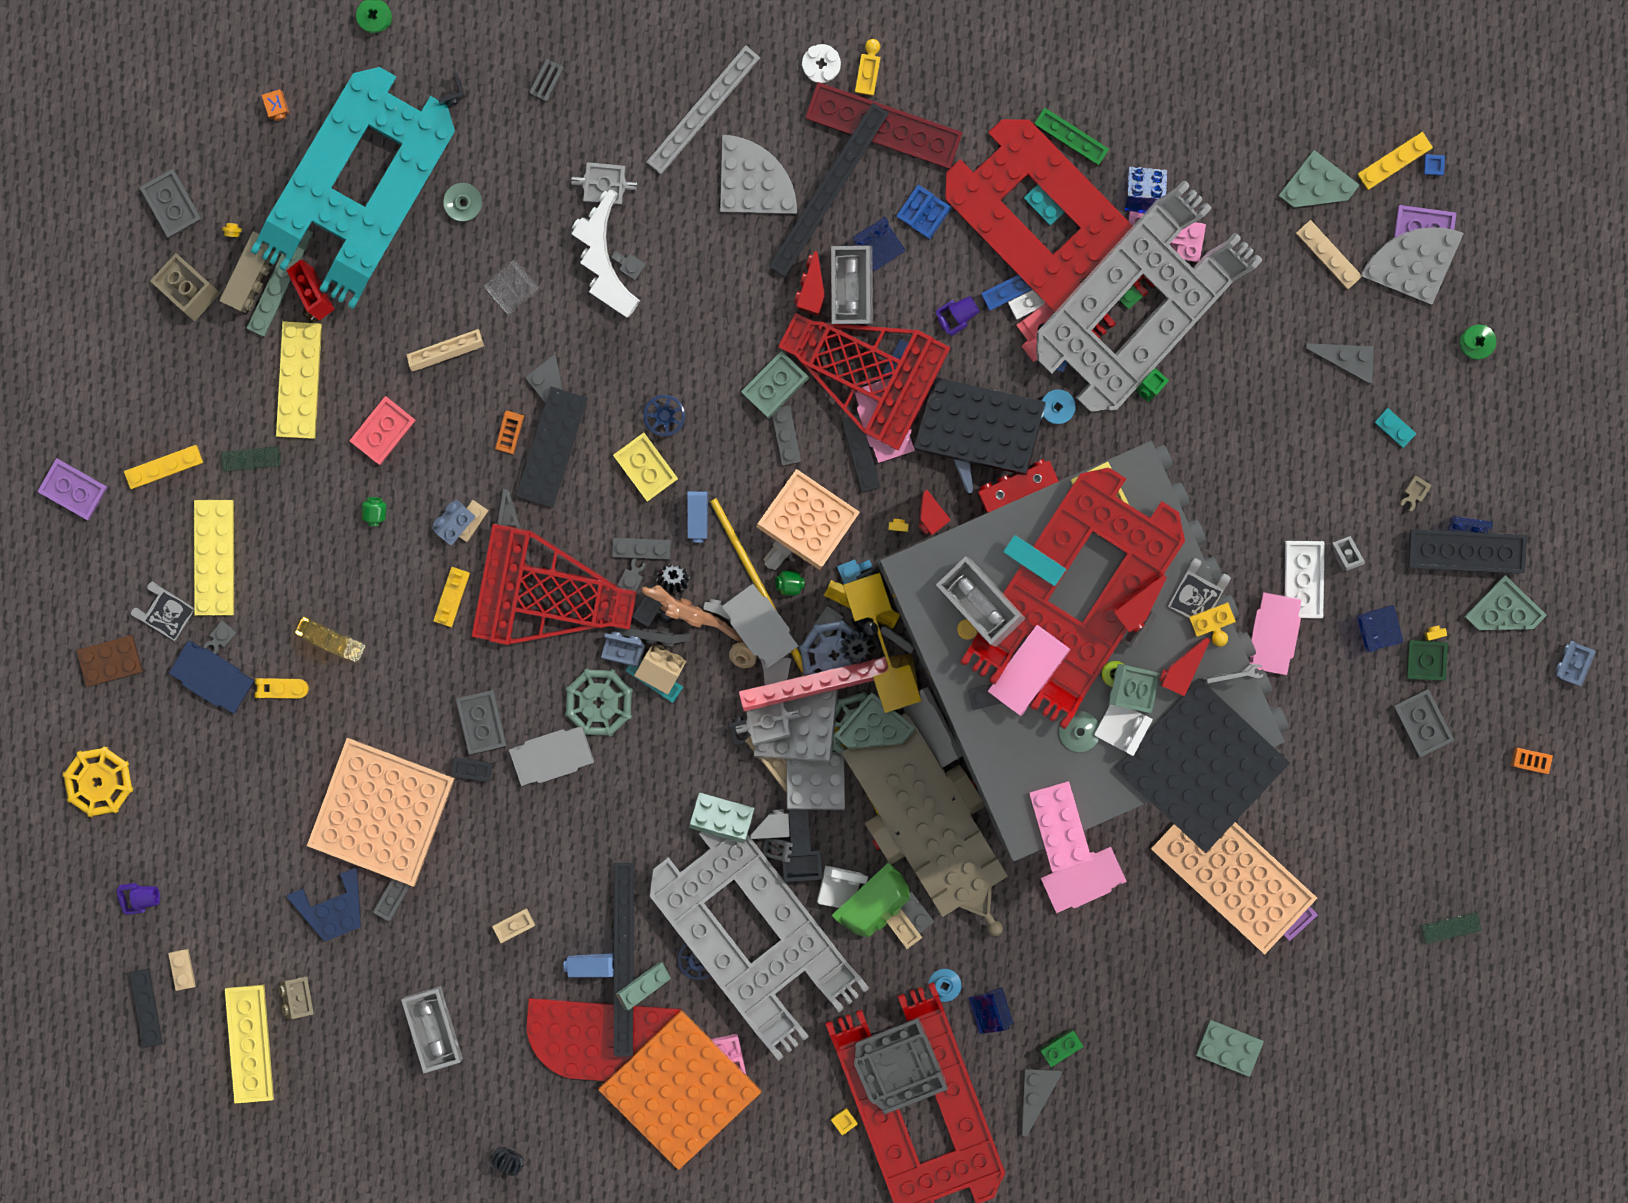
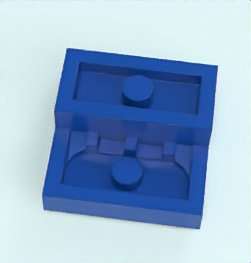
[897,185,952,240]

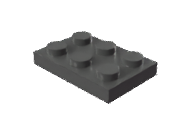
[140,169,202,238]
[1393,689,1454,757]
[456,690,507,755]

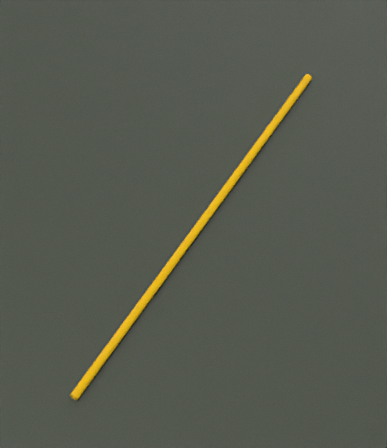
[710,498,879,815]

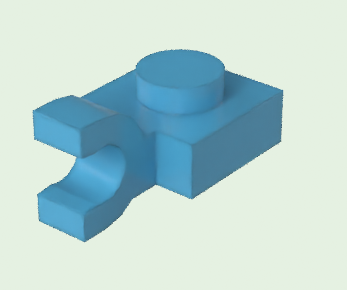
[837,560,873,584]

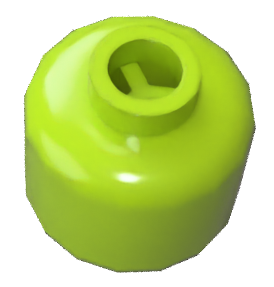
[1101,660,1124,687]

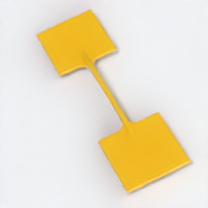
[843,573,921,713]

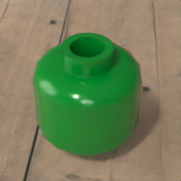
[361,497,387,526]
[775,571,805,596]

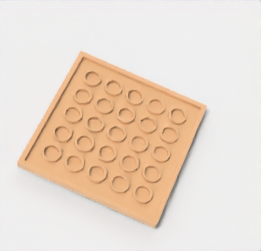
[307,738,455,887]

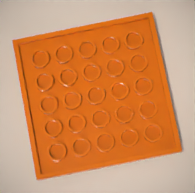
[599,1010,762,1170]

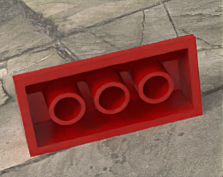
[918,490,951,536]

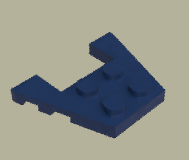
[287,867,361,941]

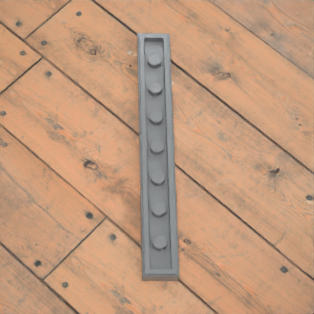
[646,45,760,175]

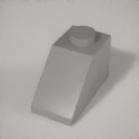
[1333,536,1365,571]
[751,809,790,839]

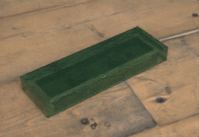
[221,446,281,471]
[1421,912,1482,944]

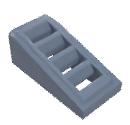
[953,459,973,494]

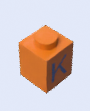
[262,89,290,121]

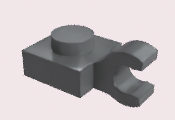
[611,251,646,280]

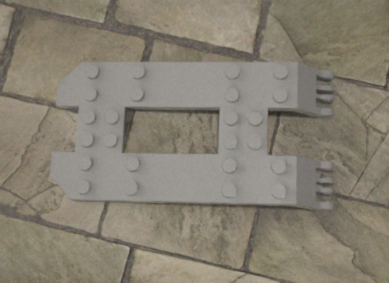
[1036,181,1262,411]
[650,832,869,1061]

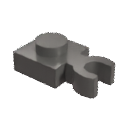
[618,558,646,591]
[204,620,238,654]

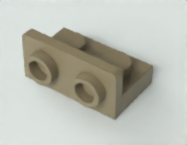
[278,976,314,1019]

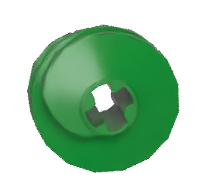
[356,0,392,33]
[1460,324,1496,360]

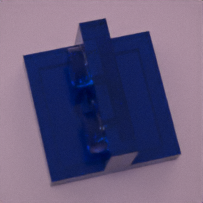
[969,987,1014,1034]

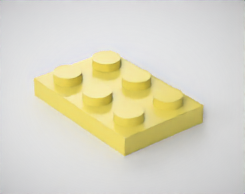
[613,433,678,502]

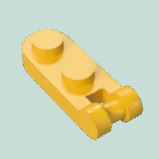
[255,678,309,698]

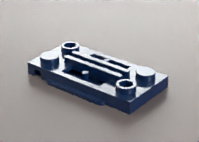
[169,640,255,713]

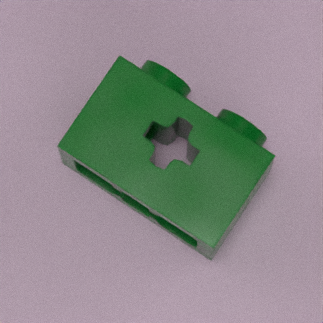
[1040,1028,1084,1067]

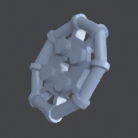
[799,620,868,676]

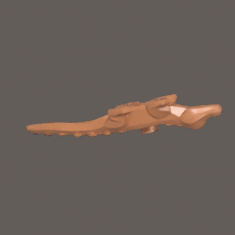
[642,585,745,643]

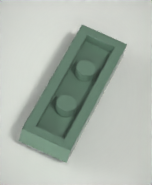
[616,962,671,1011]

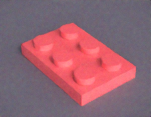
[350,396,416,465]

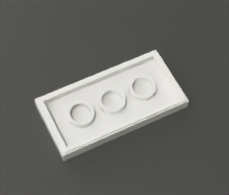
[1284,541,1324,618]

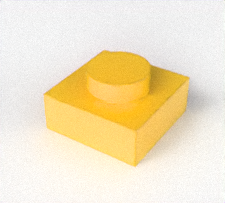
[888,519,909,532]
[1424,625,1447,641]
[831,1108,858,1135]

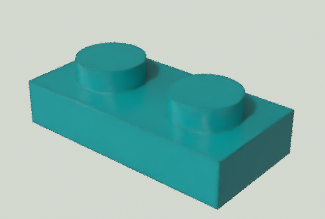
[1024,185,1064,226]
[1374,408,1416,448]

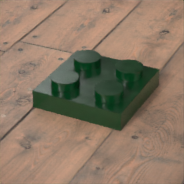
[1406,640,1448,681]

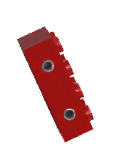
[977,459,1059,514]

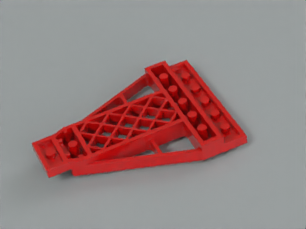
[778,313,951,451]
[472,523,637,645]

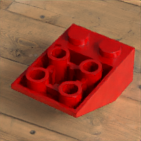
[794,251,825,316]

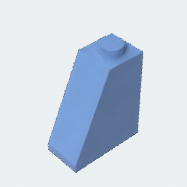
[688,492,708,542]
[564,953,614,977]

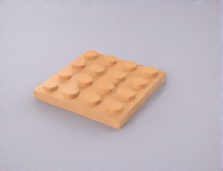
[756,469,860,570]

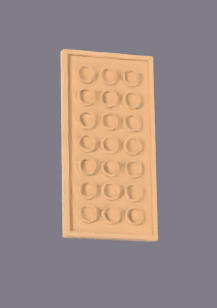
[1151,822,1317,954]

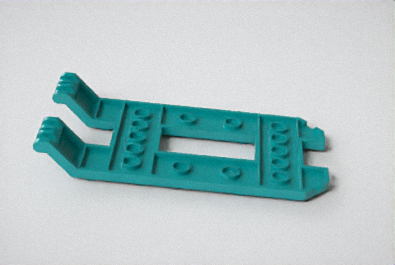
[250,67,455,309]

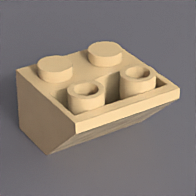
[634,643,686,694]

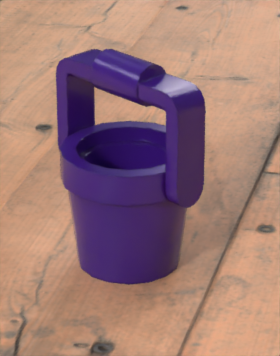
[936,296,980,336]
[116,883,160,915]

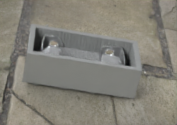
[831,246,873,324]
[936,556,1026,647]
[401,986,463,1073]

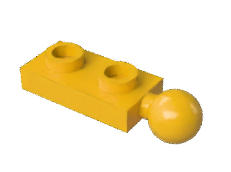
[855,39,881,96]

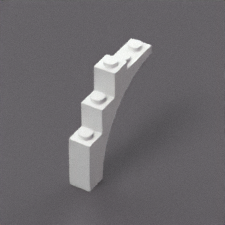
[572,190,640,318]

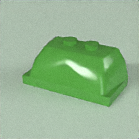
[832,863,910,938]

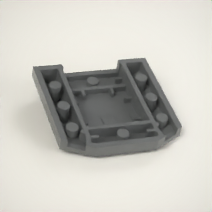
[854,1017,948,1114]

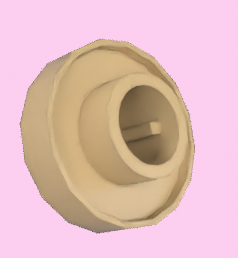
[729,642,758,668]

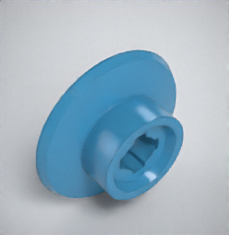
[1042,389,1075,424]
[928,969,961,1002]

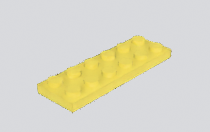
[276,322,322,439]
[194,500,234,615]
[225,985,274,1103]

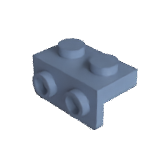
[432,499,475,545]
[601,632,645,667]
[1556,641,1596,687]

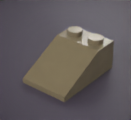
[150,253,221,321]

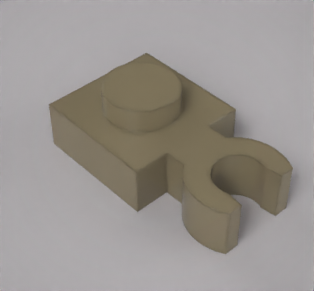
[1400,475,1432,511]

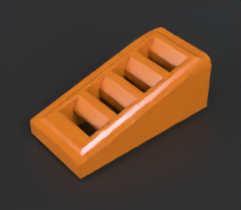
[495,411,524,454]
[1511,747,1553,774]

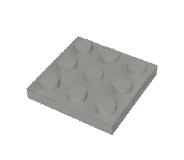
[786,752,845,810]

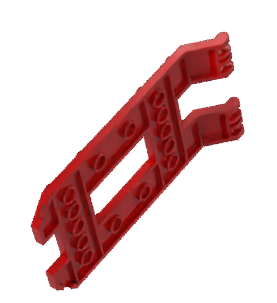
[946,119,1155,339]
[960,467,1185,729]
[825,982,1005,1203]

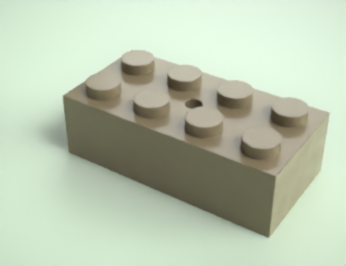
[220,231,276,313]

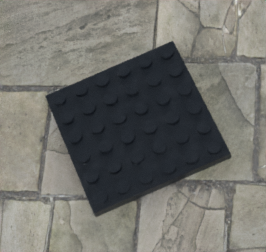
[1114,678,1290,853]

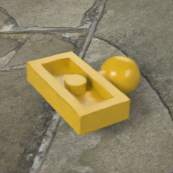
[1189,602,1236,647]

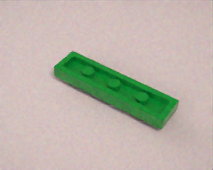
[1034,108,1109,166]

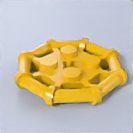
[62,747,133,817]

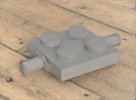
[571,162,637,205]
[736,702,801,746]

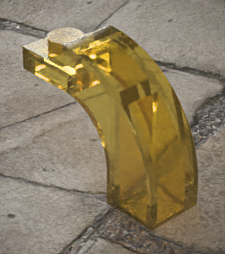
[295,616,366,663]

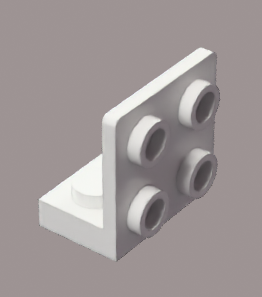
[1094,705,1153,756]
[817,866,868,908]

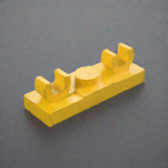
[434,567,470,627]

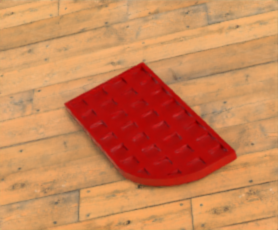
[527,998,682,1081]

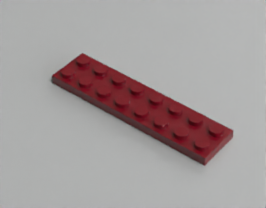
[805,82,963,169]

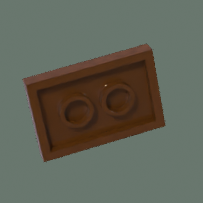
[76,635,143,687]

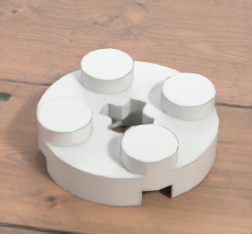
[802,44,841,83]

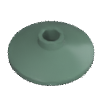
[443,183,482,221]
[1059,711,1099,752]

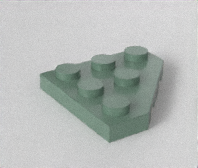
[1278,150,1360,208]
[1464,575,1547,630]
[834,693,916,750]

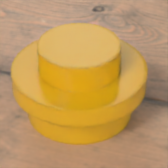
[222,223,242,237]
[957,619,978,640]

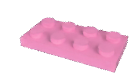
[1029,781,1092,872]

